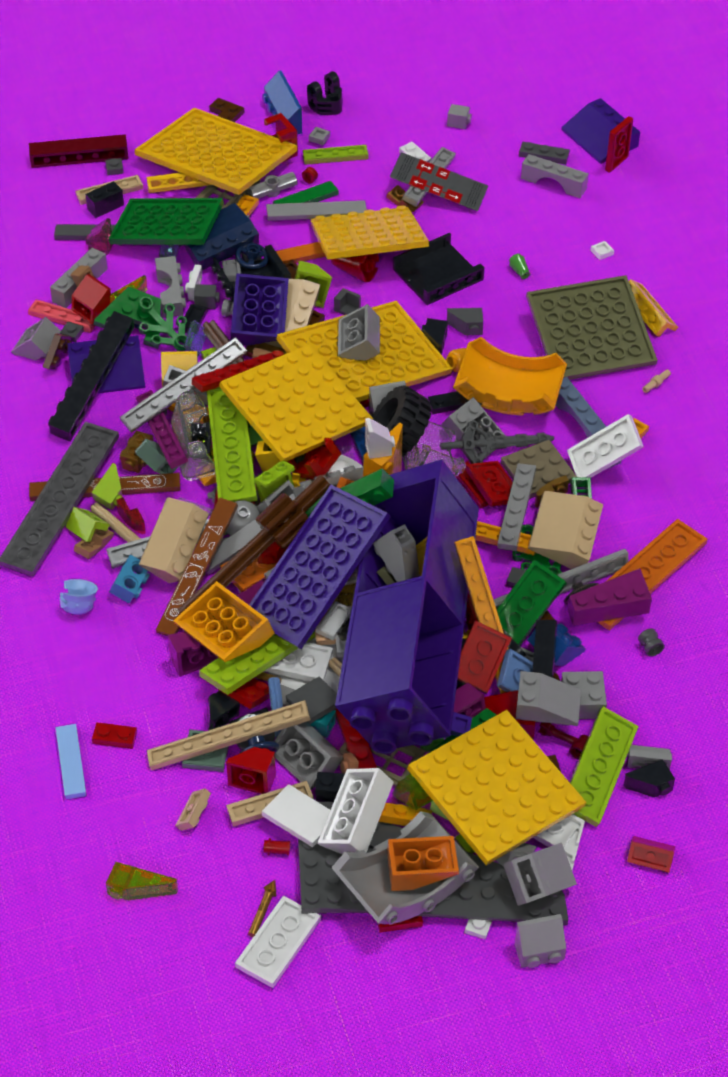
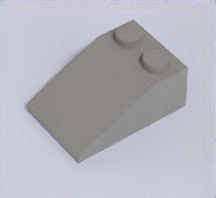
[516,671,581,726]

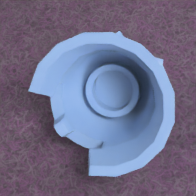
[60,579,98,615]

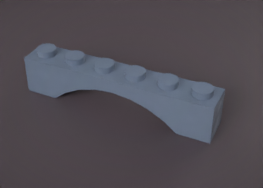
[556,377,622,469]

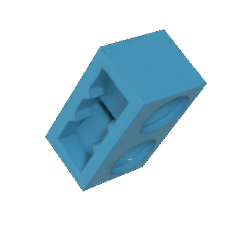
[109,554,150,603]

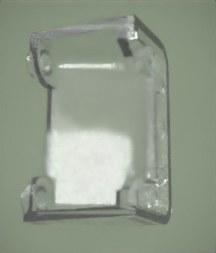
[171,389,215,481]
[402,421,466,476]

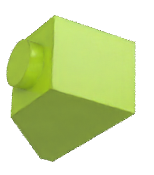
[92,463,123,510]

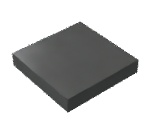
[286,676,337,724]

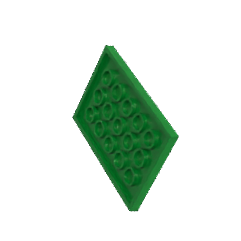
[108,198,224,245]

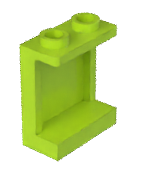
[254,461,295,502]

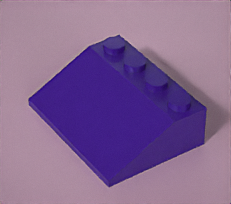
[561,98,640,164]
[230,273,289,346]
[67,335,145,393]

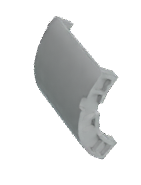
[332,811,479,925]

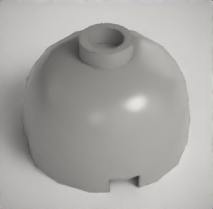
[226,500,260,536]

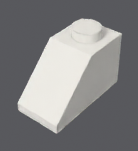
[365,418,395,459]

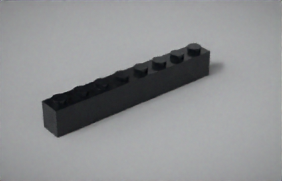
[48,311,134,442]

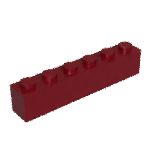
[29,134,129,168]

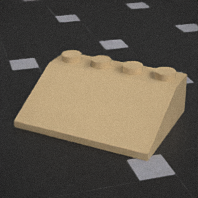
[266,279,320,348]
[528,491,603,569]

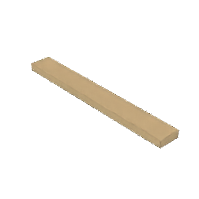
[147,700,311,770]

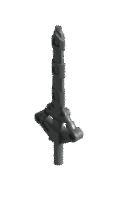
[440,420,554,464]

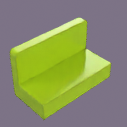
[66,507,110,542]

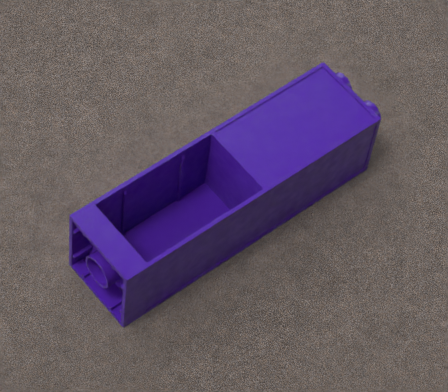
[335,459,479,754]

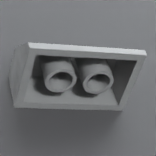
[338,304,380,361]
[274,722,343,790]

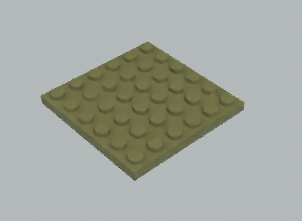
[526,275,658,380]

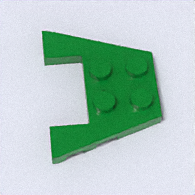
[94,286,161,349]

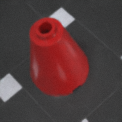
[330,253,379,282]

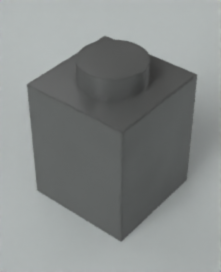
[194,284,220,309]

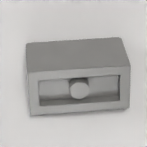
[627,745,672,770]

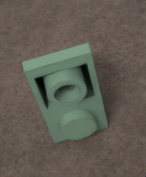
[135,439,179,474]

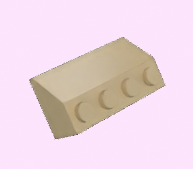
[139,497,209,583]

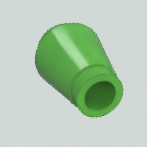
[509,254,530,279]

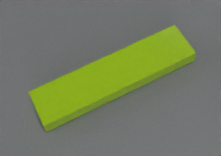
[303,145,369,165]

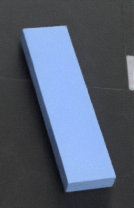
[55,724,87,799]

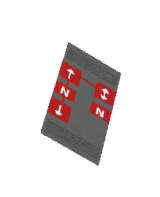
[389,152,488,211]

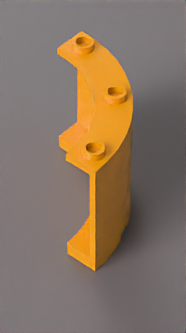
[453,337,567,416]

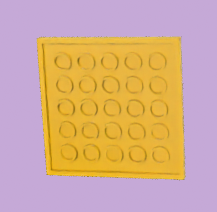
[310,205,429,260]
[219,344,373,462]
[407,710,586,866]

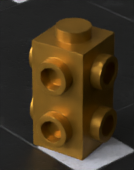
[120,431,154,473]

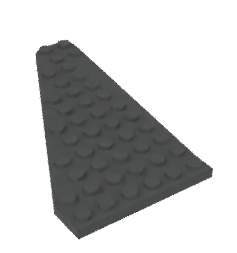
[298,802,569,926]

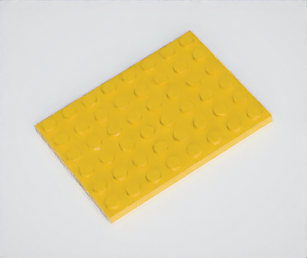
[135,108,297,195]
[276,300,453,402]

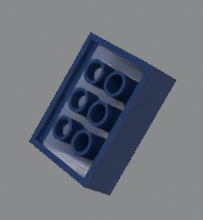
[183,203,259,270]

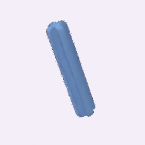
[268,677,283,738]

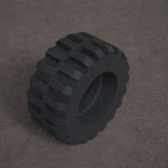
[372,386,432,457]

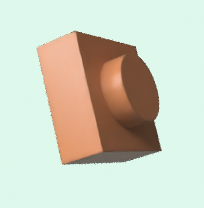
[340,753,359,774]

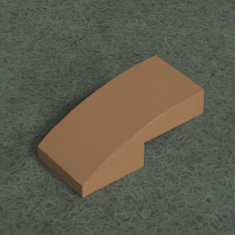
[74,529,114,559]

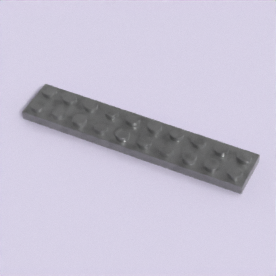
[0,422,119,577]

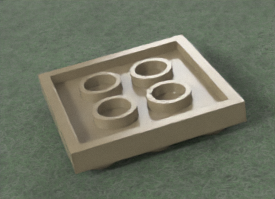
[501,440,577,499]

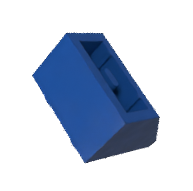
[527,623,586,666]

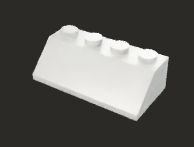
[317,768,394,854]

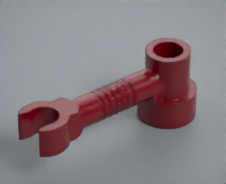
[538,722,588,759]

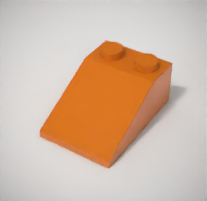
[387,836,459,891]

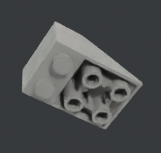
[441,397,506,457]
[373,524,420,583]
[503,843,577,906]

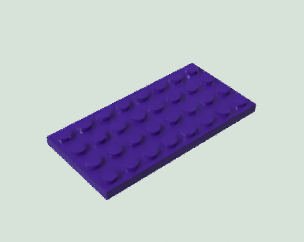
[249,485,391,649]

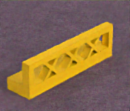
[146,173,211,193]
[629,279,679,337]

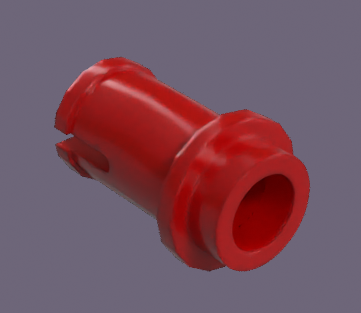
[263,838,290,855]

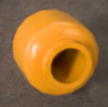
[446,348,466,372]

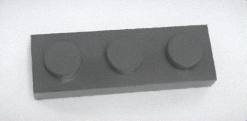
[519,142,570,165]

